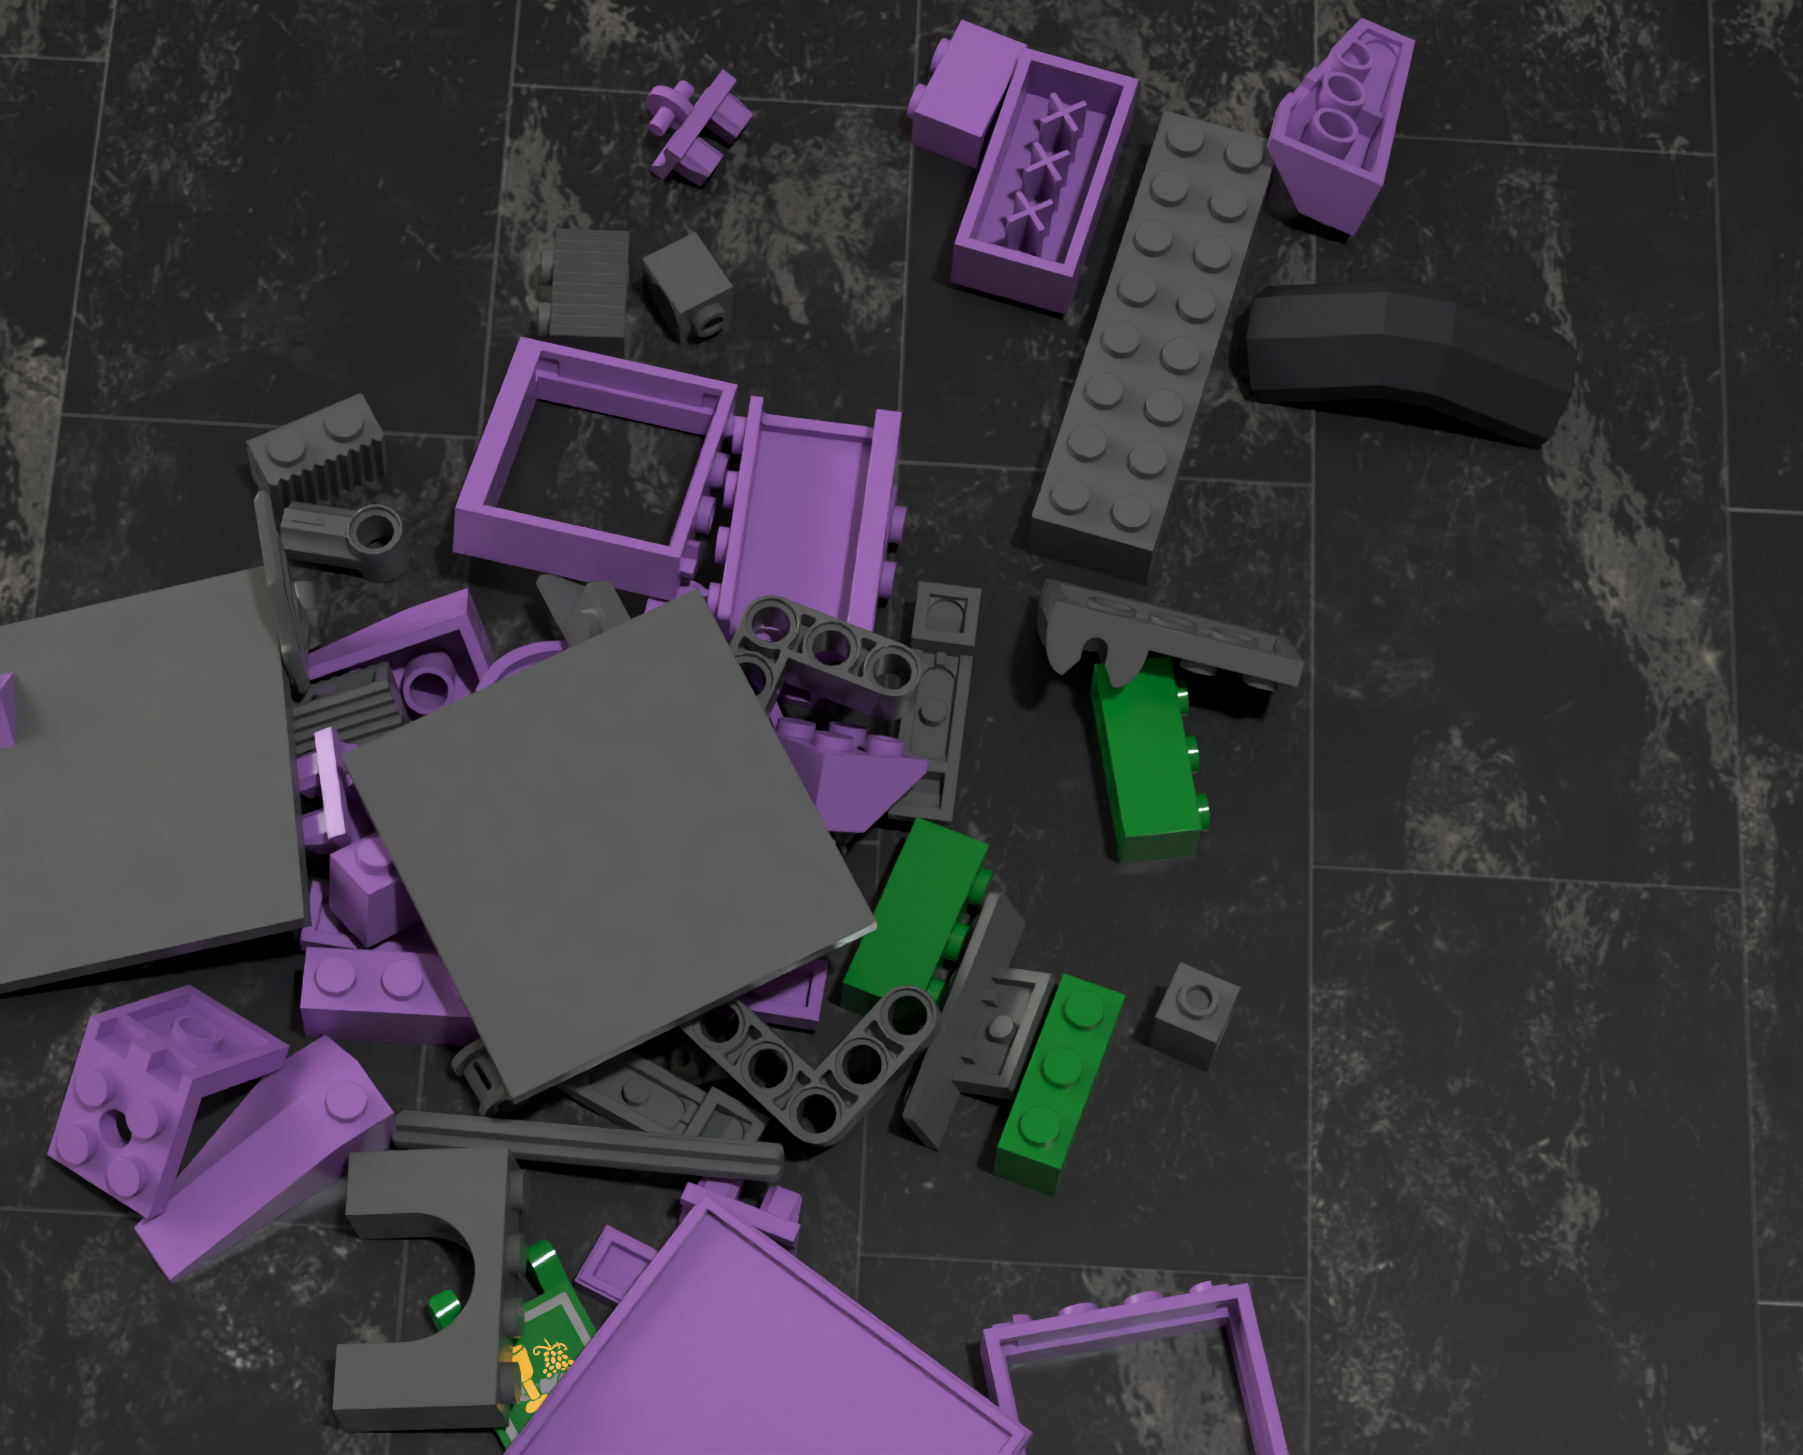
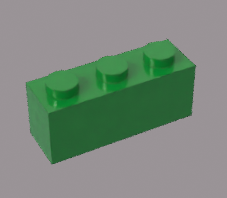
[1090,656,1210,864]
[841,817,995,1035]
[993,973,1126,1197]

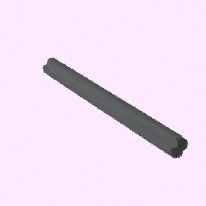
[392,1110,785,1182]

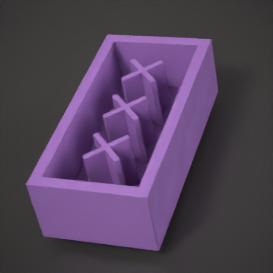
[950,47,1139,315]

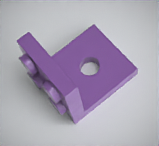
[47,985,290,1219]

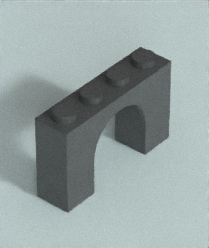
[333,1146,531,1432]

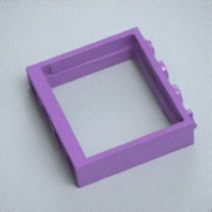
[453,337,738,601]
[979,1280,1289,1455]

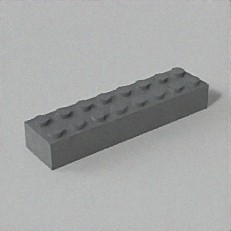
[1027,110,1276,586]

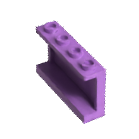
[707,396,902,662]

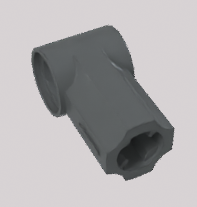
[280,501,410,582]

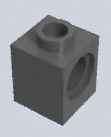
[643,232,733,344]
[1148,962,1241,1072]

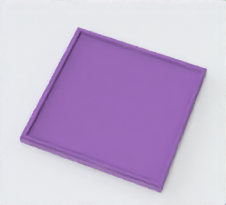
[503,1191,1033,1455]

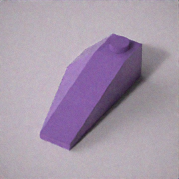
[1267,18,1415,236]
[289,588,495,722]
[134,1034,397,1285]

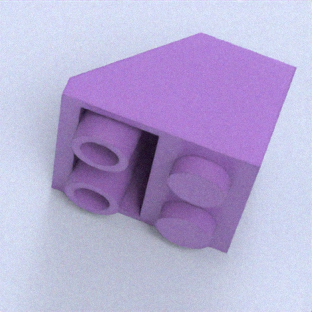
[773,717,929,833]

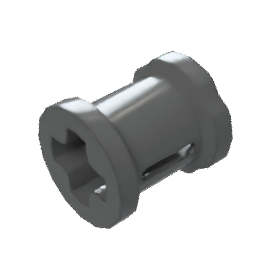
[451,1038,532,1119]

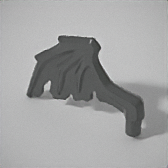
[254,491,322,694]

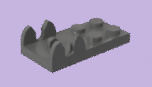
[1037,578,1304,691]

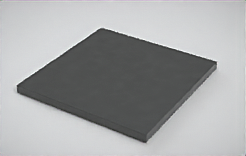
[0,566,312,994]
[340,588,877,1105]

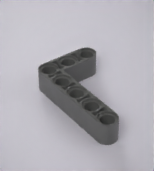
[729,595,922,721]
[678,985,942,1147]

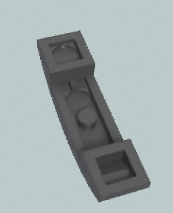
[888,581,982,827]
[554,1050,770,1142]

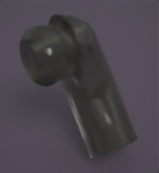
[669,1011,739,1086]

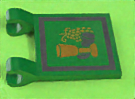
[429,1240,597,1451]

